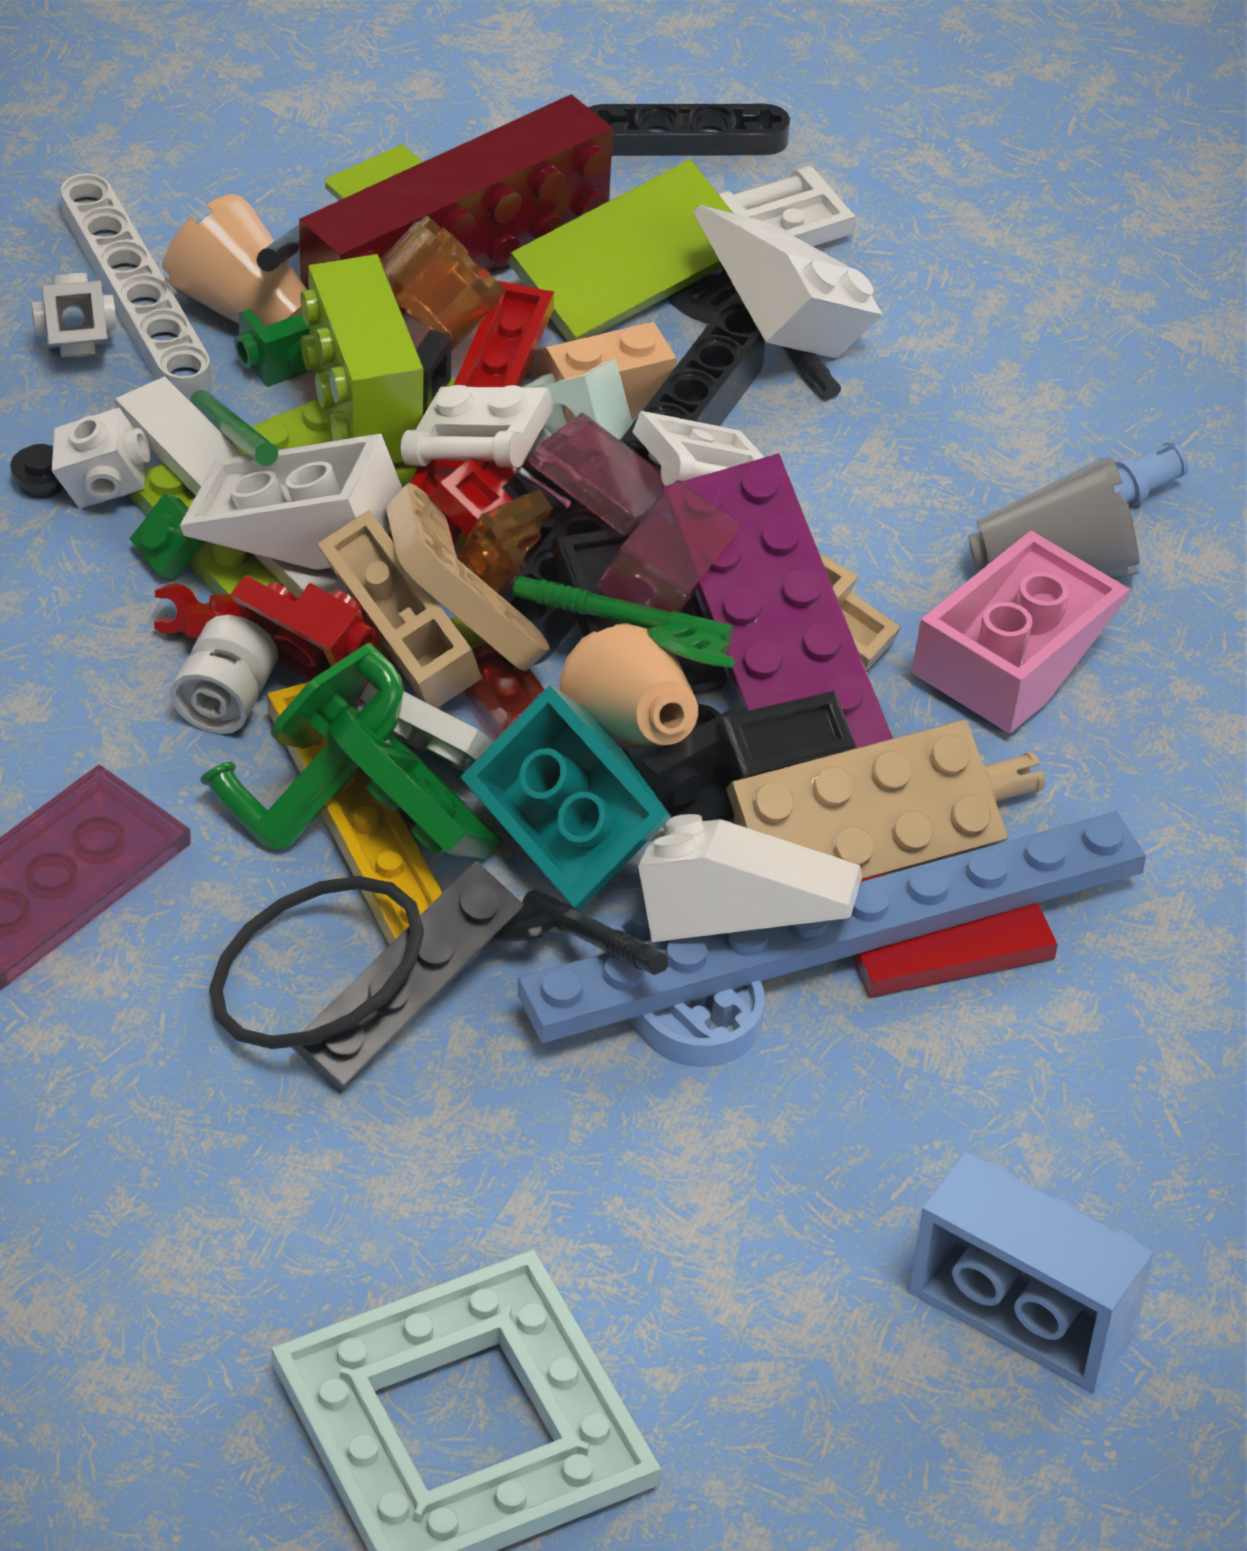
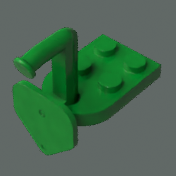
[200,643,503,859]

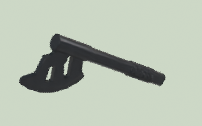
[668,267,841,400]
[494,890,668,975]

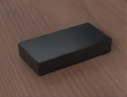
[715,691,857,781]

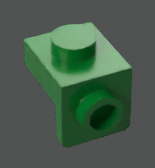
[234,309,314,387]

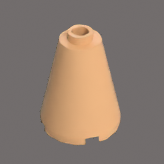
[162,194,307,326]
[559,623,698,749]

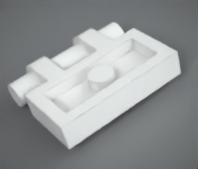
[360,682,494,773]

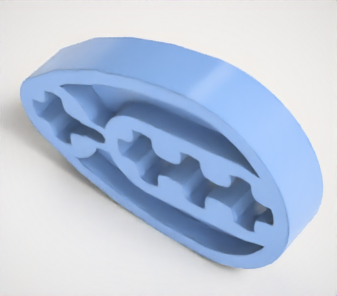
[610,912,765,1067]

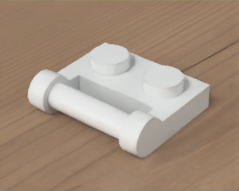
[718,166,855,246]
[401,385,554,468]
[632,411,764,486]

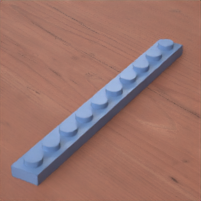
[517,811,1146,1043]

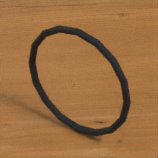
[209,876,424,1049]

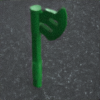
[513,576,735,668]

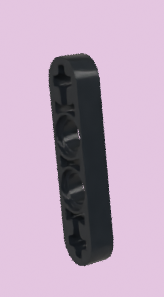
[588,103,790,156]

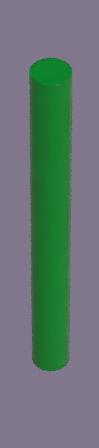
[190,390,279,466]

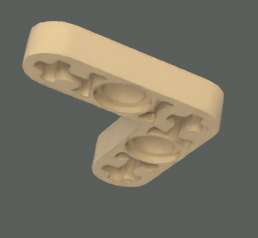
[386,483,549,671]

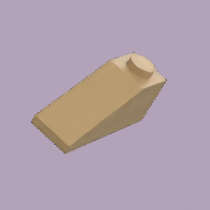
[317,510,482,708]

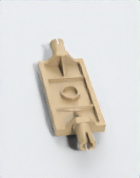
[726,719,1045,879]

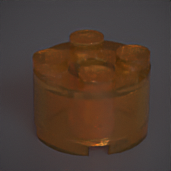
[380,216,507,353]

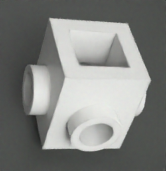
[31,273,116,358]
[52,408,150,509]

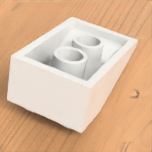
[693,205,883,359]
[180,433,402,570]
[638,814,862,942]

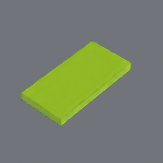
[508,158,734,342]

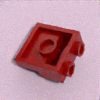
[231,575,391,708]

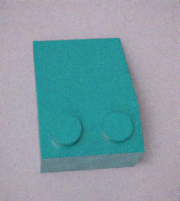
[461,685,671,911]

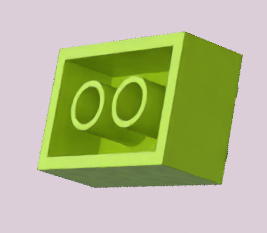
[300,254,423,463]

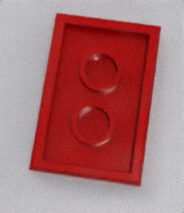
[852,872,1058,997]

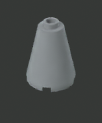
[968,457,1140,577]

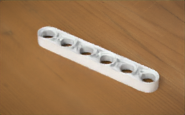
[60,174,211,400]

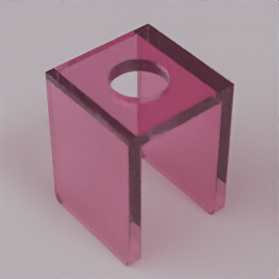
[597,480,740,612]

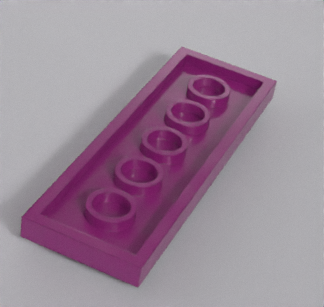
[663,453,893,748]

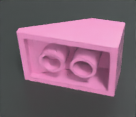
[911,530,1130,734]

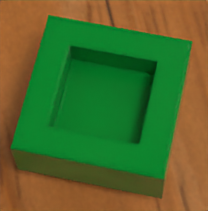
[130,493,205,581]

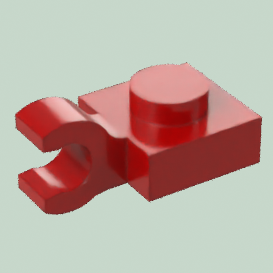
[429,458,521,540]
[154,583,242,638]

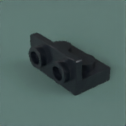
[640,704,748,827]

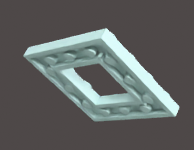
[271,1249,661,1551]

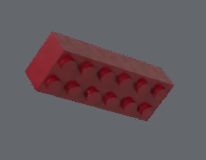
[299,94,613,314]

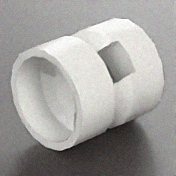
[170,615,278,734]

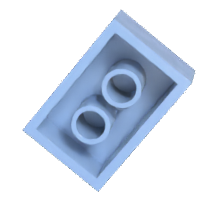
[909,1152,1154,1394]

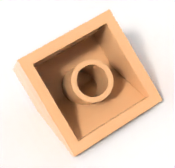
[528,322,676,435]

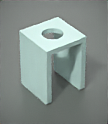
[522,359,633,457]

